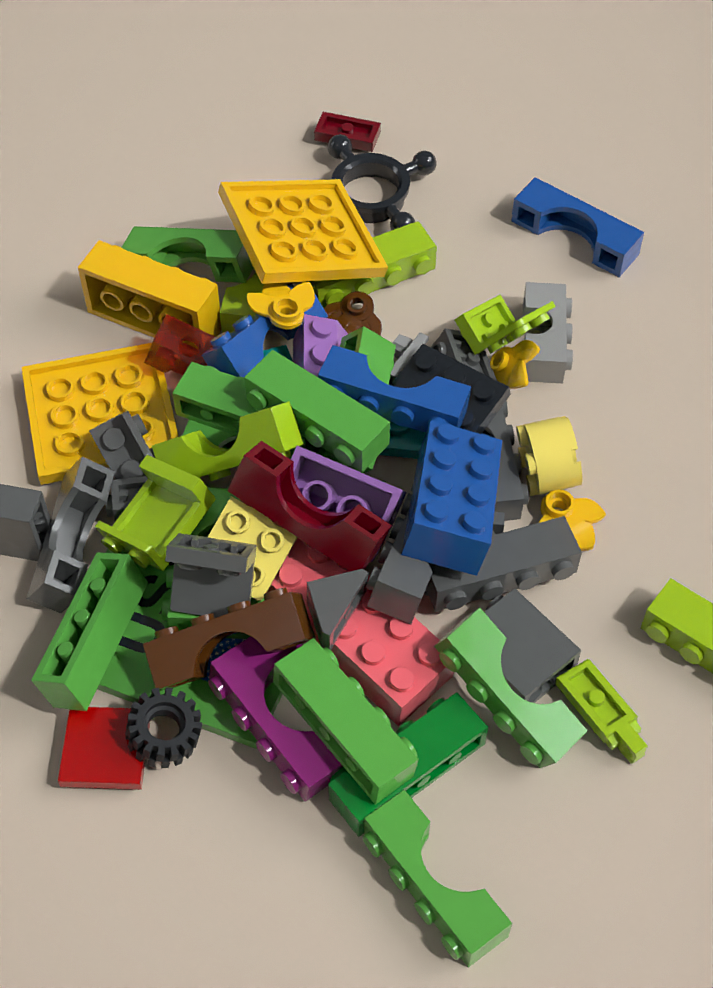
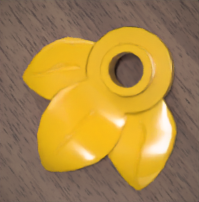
[247,282,315,329]
[490,340,540,389]
[539,489,606,551]

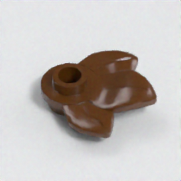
[324,291,382,336]

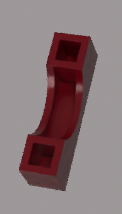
[227,441,392,571]

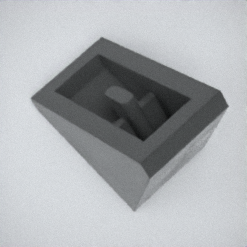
[307,569,369,650]

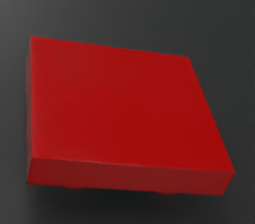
[58,707,150,790]

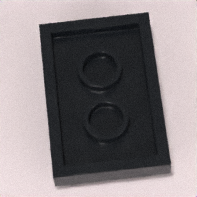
[391,344,511,434]

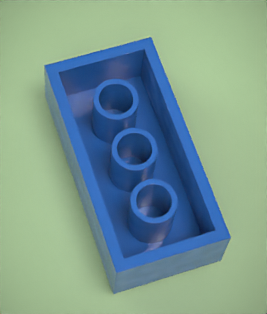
[401,420,502,576]

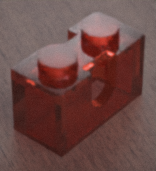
[144,314,215,376]

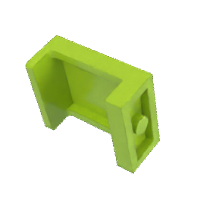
[94,455,216,571]

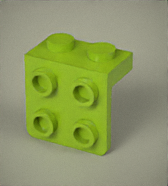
[454,294,556,355]

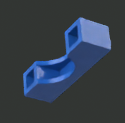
[511,177,644,278]
[202,283,328,377]
[318,345,471,433]

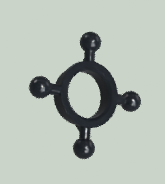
[328,134,437,231]

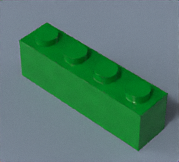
[328,692,488,837]

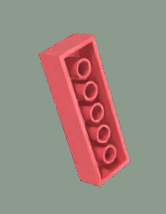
[267,538,454,726]

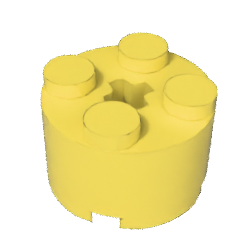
[516,416,583,496]

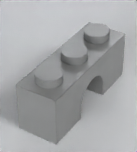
[523,282,573,384]

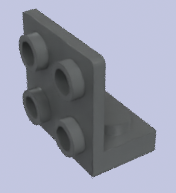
[165,533,257,618]

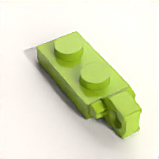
[555,659,648,764]

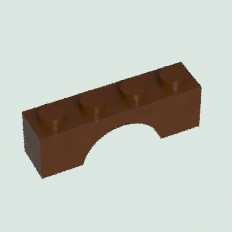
[143,587,316,690]

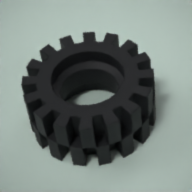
[125,687,202,769]

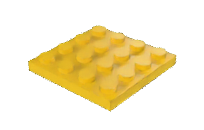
[218,179,388,284]
[21,342,178,485]

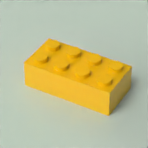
[78,240,222,356]

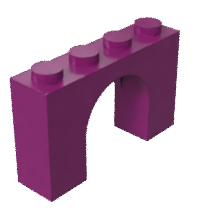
[208,636,343,802]

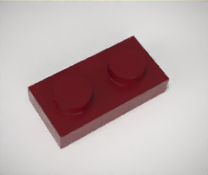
[314,111,381,152]

